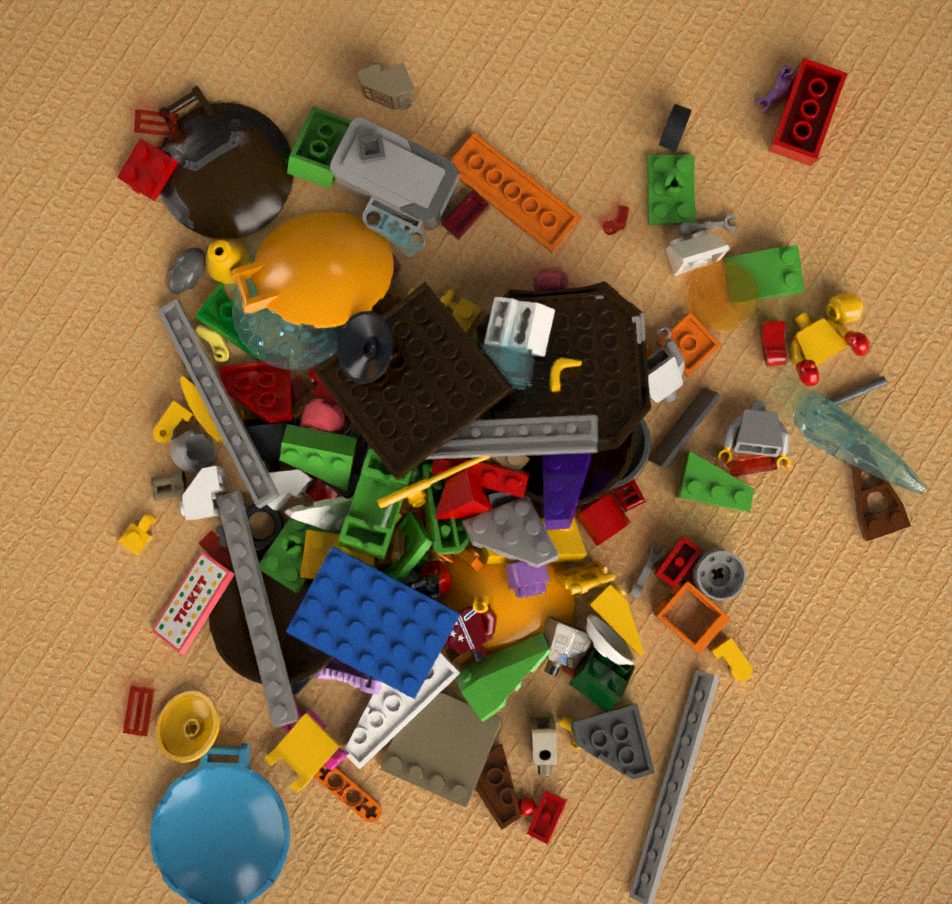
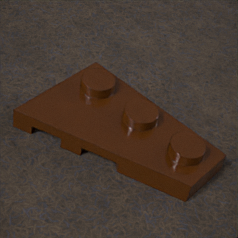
[475,743,521,830]

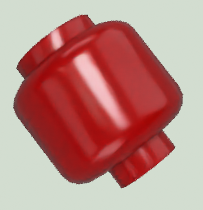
[419,561,453,595]

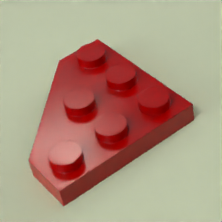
[220,358,293,423]

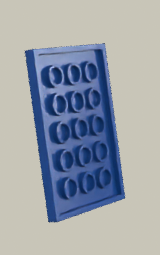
[286,546,461,699]

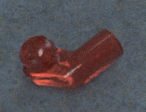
[602,205,629,235]

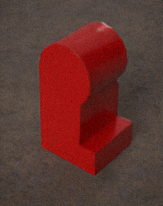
[759,321,787,367]
[305,477,342,502]

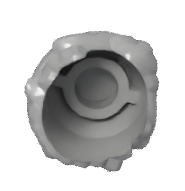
[170,430,215,472]

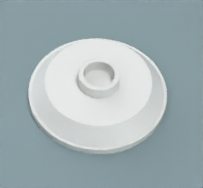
[586,614,635,665]

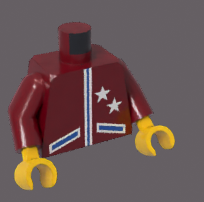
[445,596,497,662]

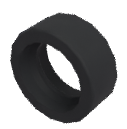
[659,104,692,151]
[245,504,284,548]

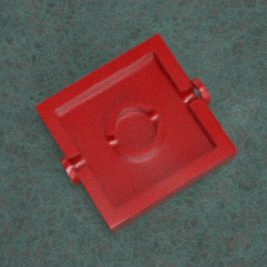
[117,138,178,201]

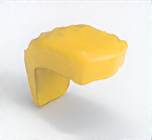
[549,358,582,392]

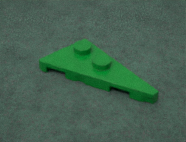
[195,282,267,362]

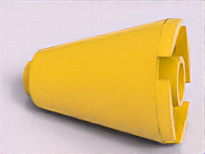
[205,239,252,285]

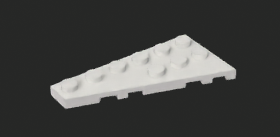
[344,651,461,769]

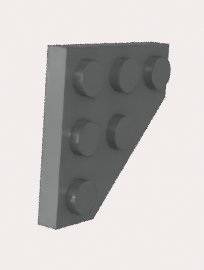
[570,703,655,780]

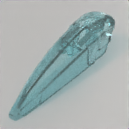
[793,392,927,494]

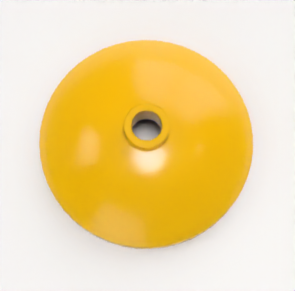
[156,691,220,762]

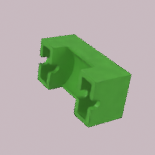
[338,448,413,560]

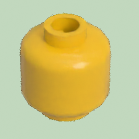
[826,292,863,325]

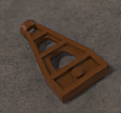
[849,443,911,541]

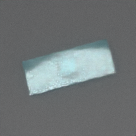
[375,214,423,259]

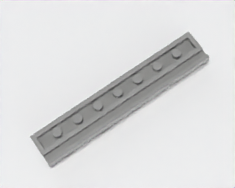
[427,415,598,459]

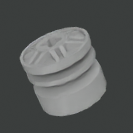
[690,548,746,600]

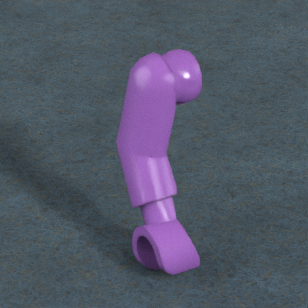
[755,66,794,113]

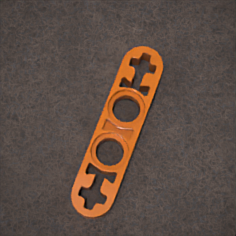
[313,765,382,823]

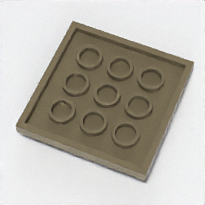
[380,692,503,808]

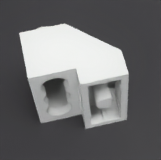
[484,297,555,357]
[180,466,227,520]
[267,469,315,511]

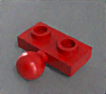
[518,790,568,844]

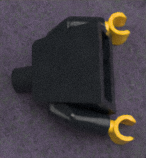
[241,406,303,472]

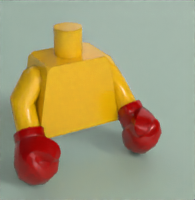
[790,312,870,387]

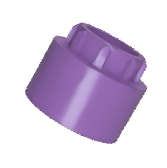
[505,561,550,598]

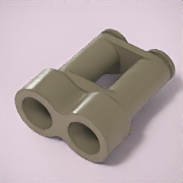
[151,470,187,501]

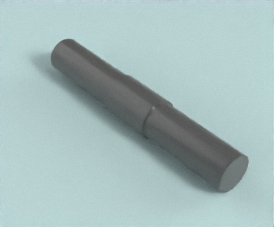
[828,376,887,408]

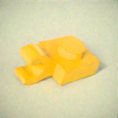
[118,513,157,555]

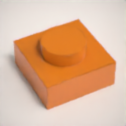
[455,547,484,572]

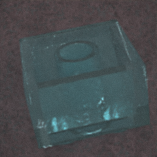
[483,344,535,389]

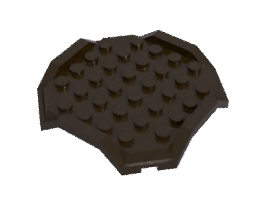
[476,281,651,456]

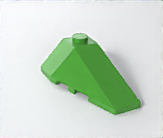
[456,633,551,722]

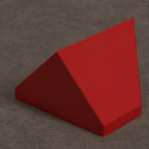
[434,468,493,519]

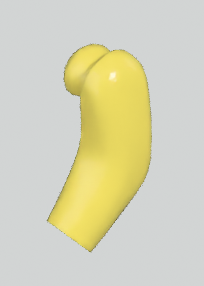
[196,324,230,362]

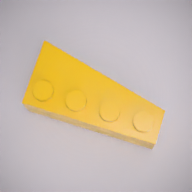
[481,517,587,564]

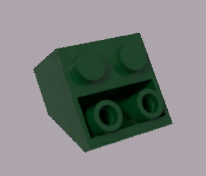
[569,645,635,712]

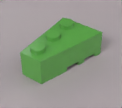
[280,424,357,491]
[677,451,754,512]

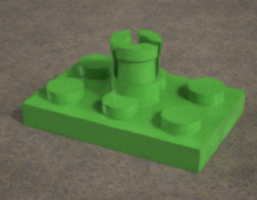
[647,155,695,225]
[374,511,433,582]
[259,517,332,594]

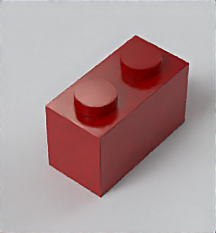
[653,536,703,588]

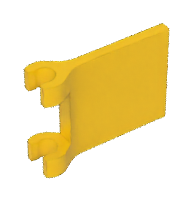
[264,713,340,793]

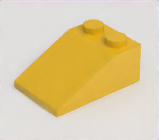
[587,584,644,656]

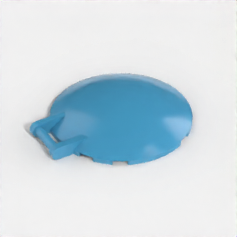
[150,744,290,904]

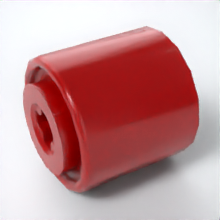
[575,492,631,546]

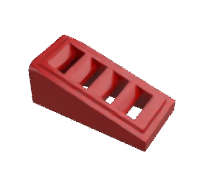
[612,479,646,512]

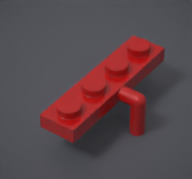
[431,457,530,498]

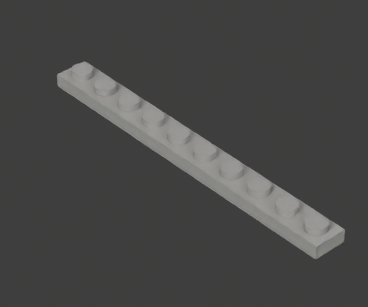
[157,298,280,508]
[216,491,299,727]
[629,669,720,904]

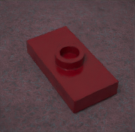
[441,190,490,240]

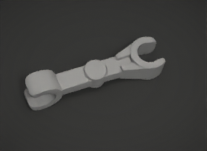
[679,214,738,235]
[629,543,666,598]

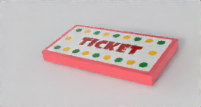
[152,551,235,655]

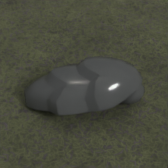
[168,247,205,294]

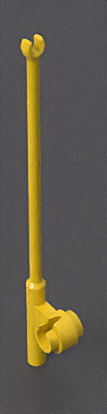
[377,457,490,508]

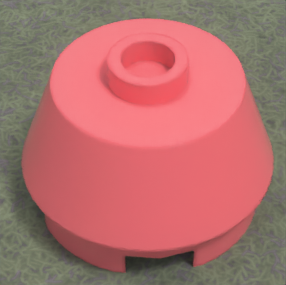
[299,399,345,435]

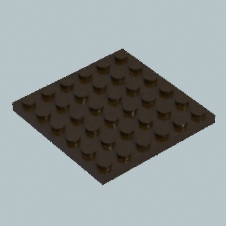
[313,282,512,481]

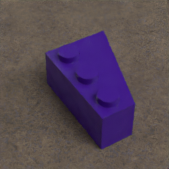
[543,452,591,530]

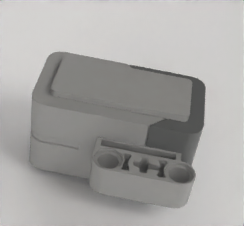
[330,117,460,252]

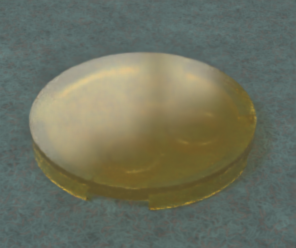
[688,261,759,331]

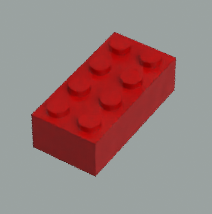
[768,58,848,166]

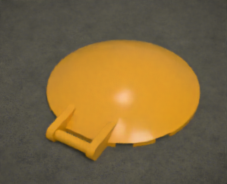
[231,211,394,328]
[437,542,576,666]

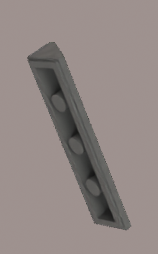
[648,388,721,470]

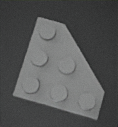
[462,496,559,568]

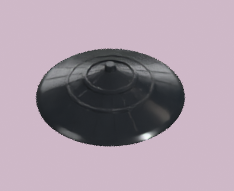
[337,311,393,383]

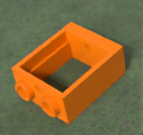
[654,580,730,654]

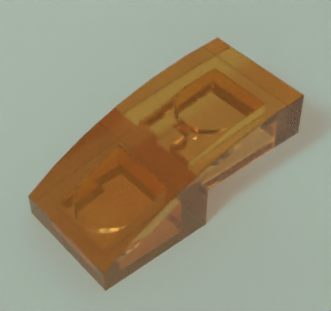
[374,531,405,570]

